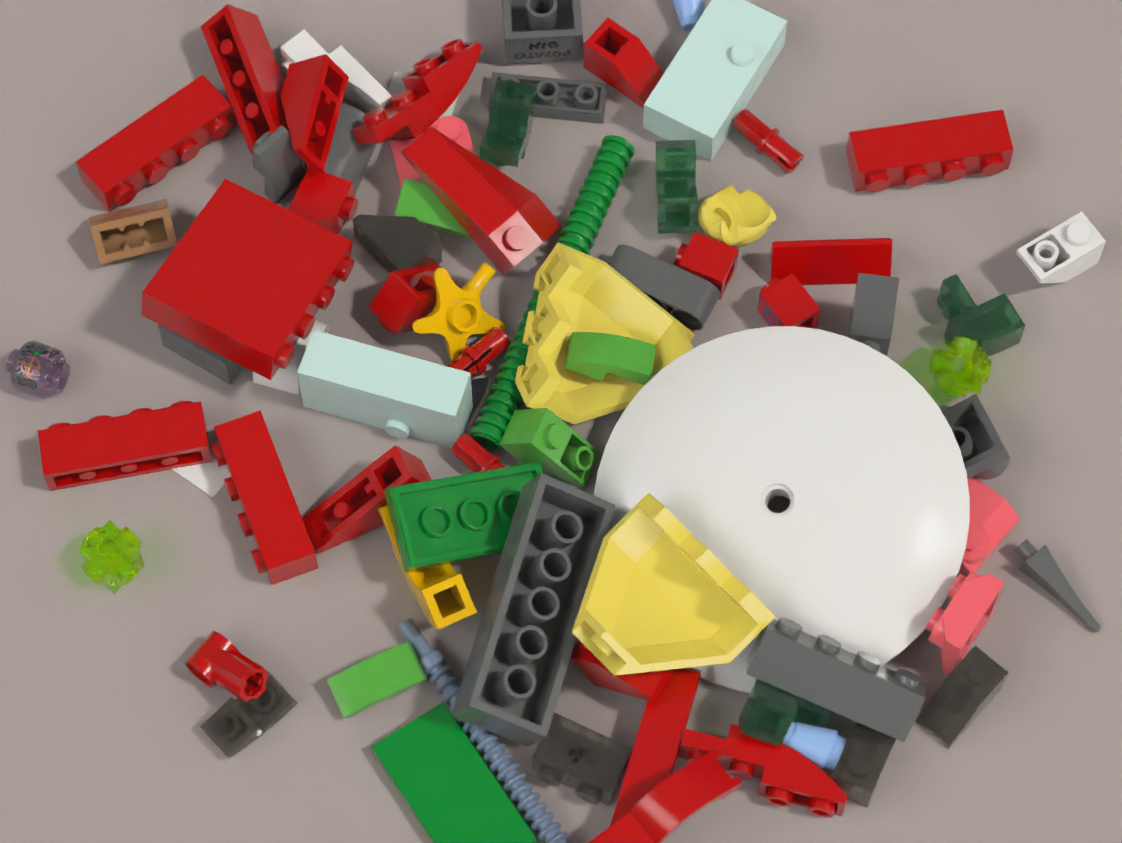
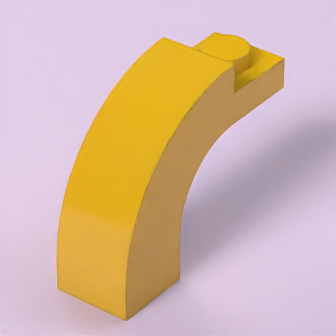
[378,505,477,630]

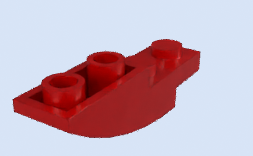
[351,39,482,144]
[679,723,847,818]

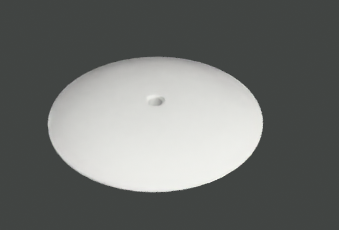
[594,326,970,695]

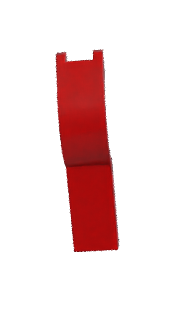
[588,749,742,843]

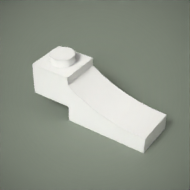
[280,30,392,112]

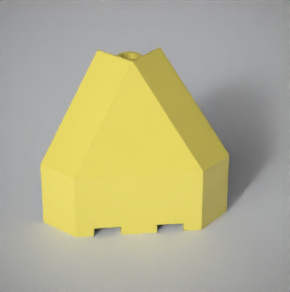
[515,242,696,425]
[572,493,775,676]

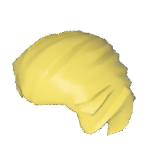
[697,185,776,247]

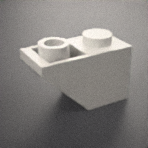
[1016,211,1106,283]

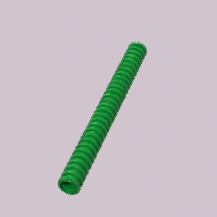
[470,135,635,450]

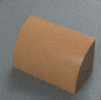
[89,199,177,264]

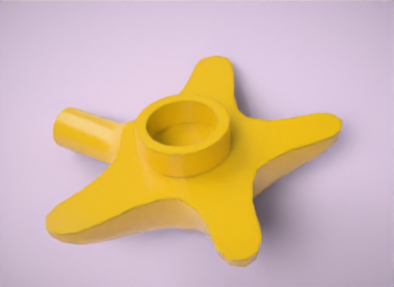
[412,262,506,362]

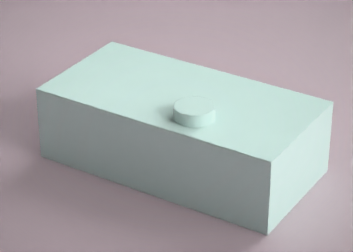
[643,0,787,162]
[297,330,473,448]

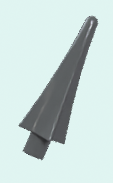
[1015,539,1100,633]

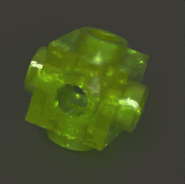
[929,336,991,397]
[79,520,145,593]

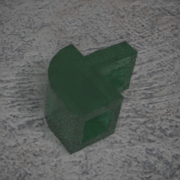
[479,79,537,167]
[654,140,698,234]
[937,274,1025,357]
[738,679,833,747]

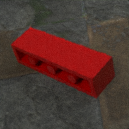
[200,4,289,154]
[76,74,235,212]
[846,109,1014,192]
[37,401,213,491]
[211,410,318,585]

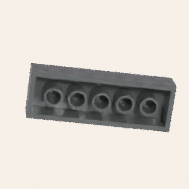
[451,473,616,747]

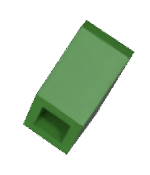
[499,408,600,487]

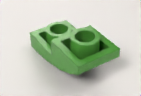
[394,178,472,239]
[564,332,656,385]
[327,642,427,718]

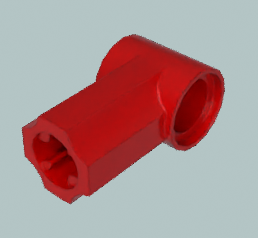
[185,631,269,702]

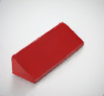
[769,238,893,285]

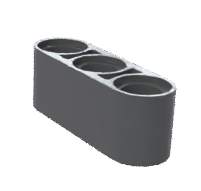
[608,244,720,331]

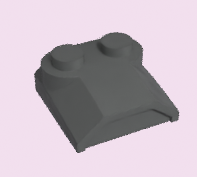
[942,394,1010,480]

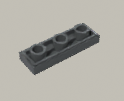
[487,72,608,124]

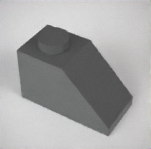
[848,273,899,356]

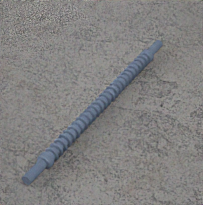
[398,619,574,843]

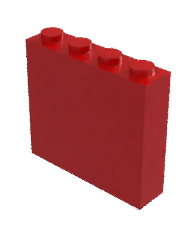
[141,179,355,380]

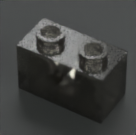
[532,712,632,806]

